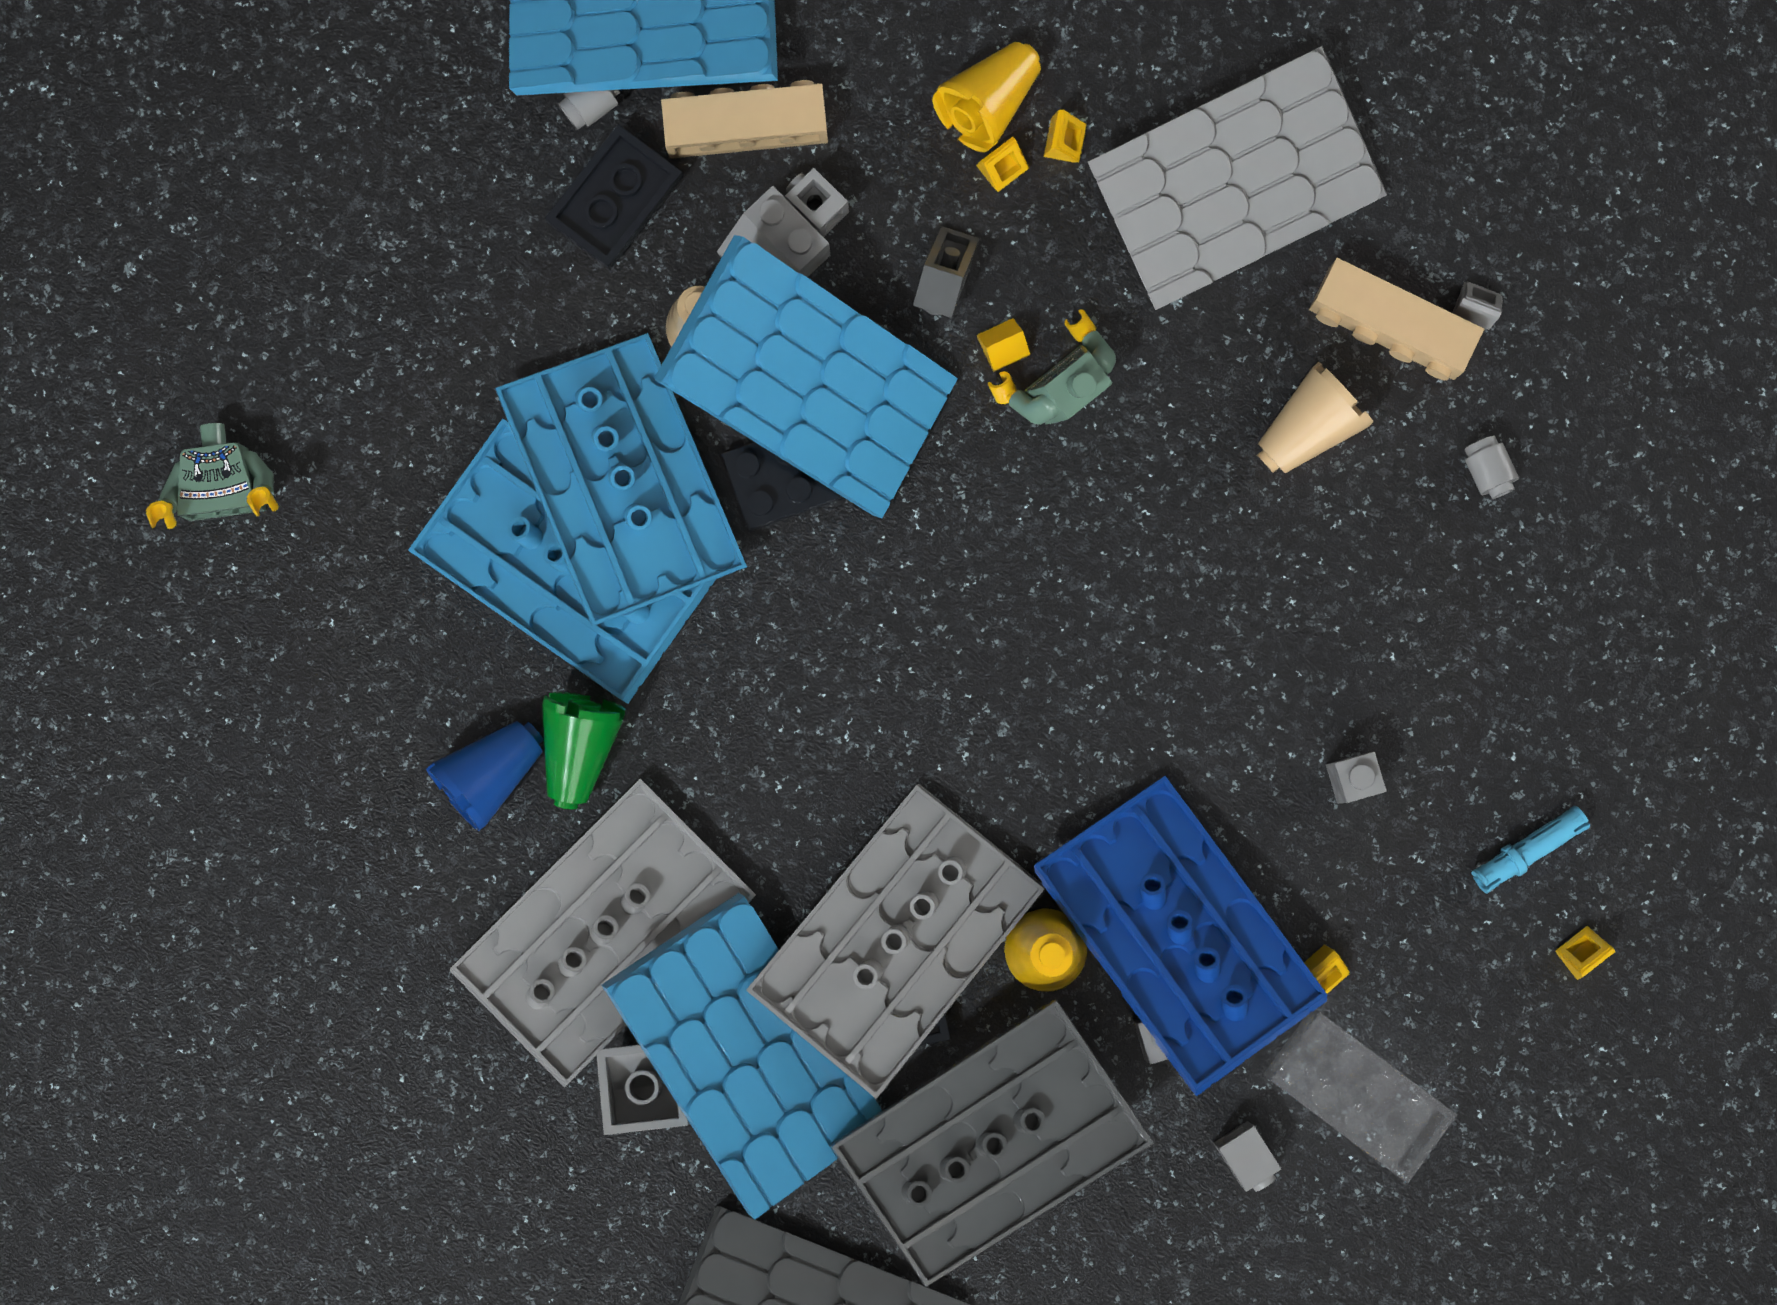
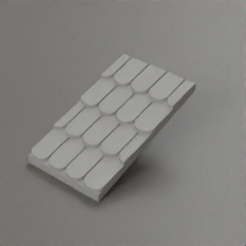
[1088,46,1387,310]
[450,778,756,1088]
[746,784,1045,1099]

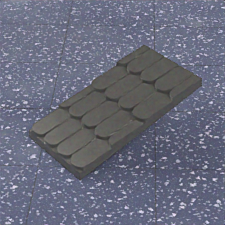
[830,1000,1153,1287]
[678,1206,970,1305]

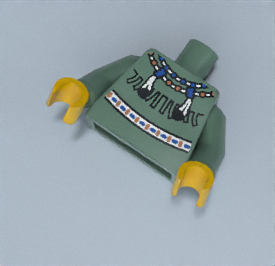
[988,309,1116,425]
[146,423,279,529]

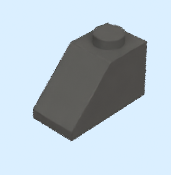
[913,226,980,318]

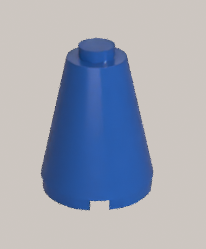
[426,721,544,831]

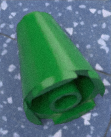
[542,692,626,809]

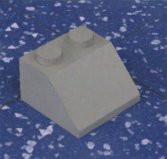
[717,186,831,277]
[596,1045,690,1135]

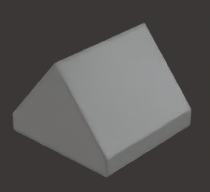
[1452,282,1503,330]

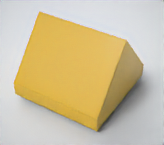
[1044,110,1086,163]
[976,137,1029,192]
[977,318,1030,372]
[1555,926,1615,980]
[1304,944,1350,993]

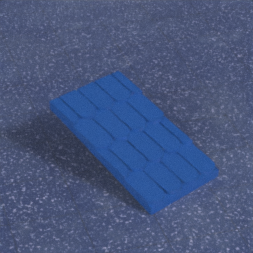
[1034,776,1327,1096]

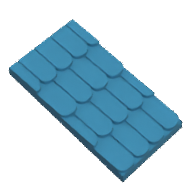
[509,0,778,95]
[654,235,958,518]
[495,333,747,626]
[408,418,716,704]
[601,893,882,1220]

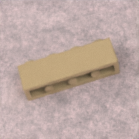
[661,80,828,158]
[1309,258,1484,380]

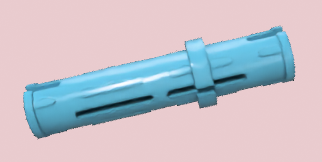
[1471,806,1590,894]

